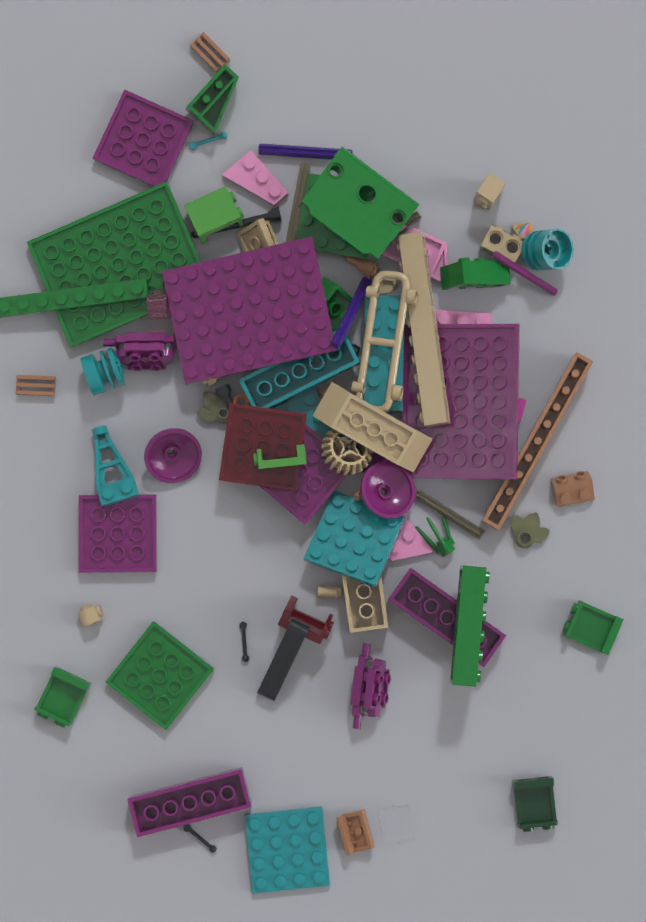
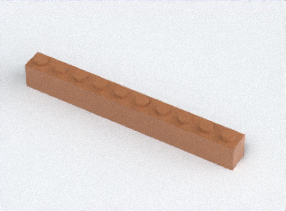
[481,352,593,531]

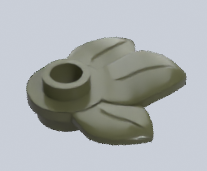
[197,391,232,423]
[511,512,550,548]

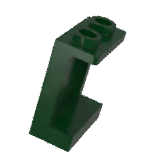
[513,776,558,832]

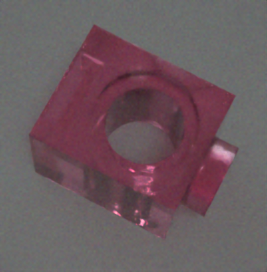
[146,290,170,320]

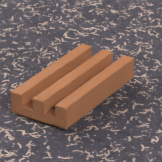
[190,32,230,73]
[16,375,56,396]

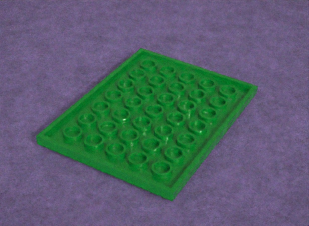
[27,181,201,348]

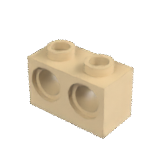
[474,173,506,210]
[479,225,523,262]

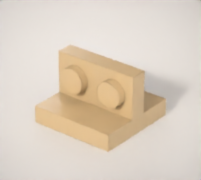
[237,218,279,252]

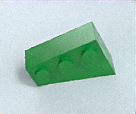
[185,64,239,135]
[440,257,511,290]

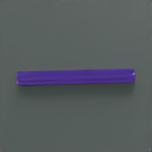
[258,143,353,159]
[330,277,372,349]

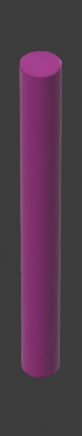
[492,251,558,296]

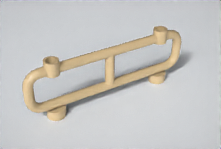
[351,270,418,412]

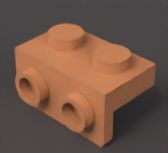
[551,471,595,507]
[337,809,375,855]

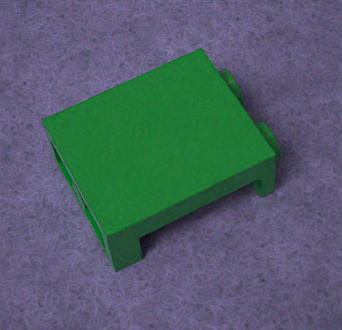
[562,600,624,655]
[34,666,91,728]

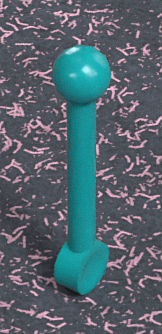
[189,132,228,150]

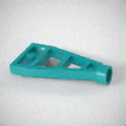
[92,425,140,507]

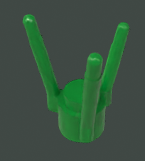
[415,516,455,557]

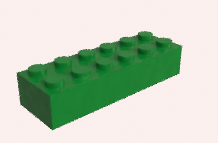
[450,565,490,687]

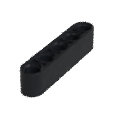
[257,618,310,701]

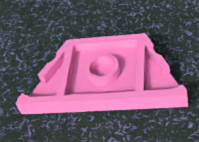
[381,227,448,283]
[389,515,433,561]

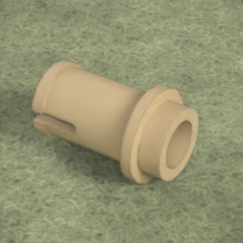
[318,584,342,599]

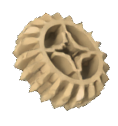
[321,428,373,476]

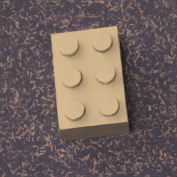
[342,575,388,633]

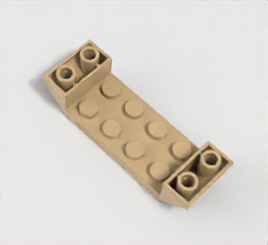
[312,382,433,472]

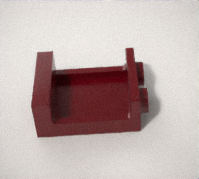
[278,595,334,644]

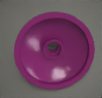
[144,428,202,483]
[360,461,416,519]

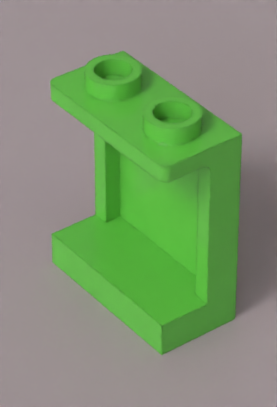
[184,186,244,244]
[254,444,307,469]

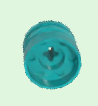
[521,229,574,271]
[80,348,125,396]

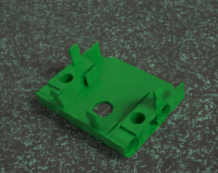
[298,146,419,264]

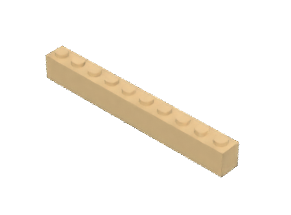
[396,231,451,427]

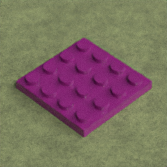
[93,89,194,187]
[259,425,350,525]
[79,494,157,573]

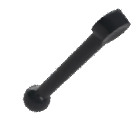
[239,622,249,662]
[183,824,217,853]

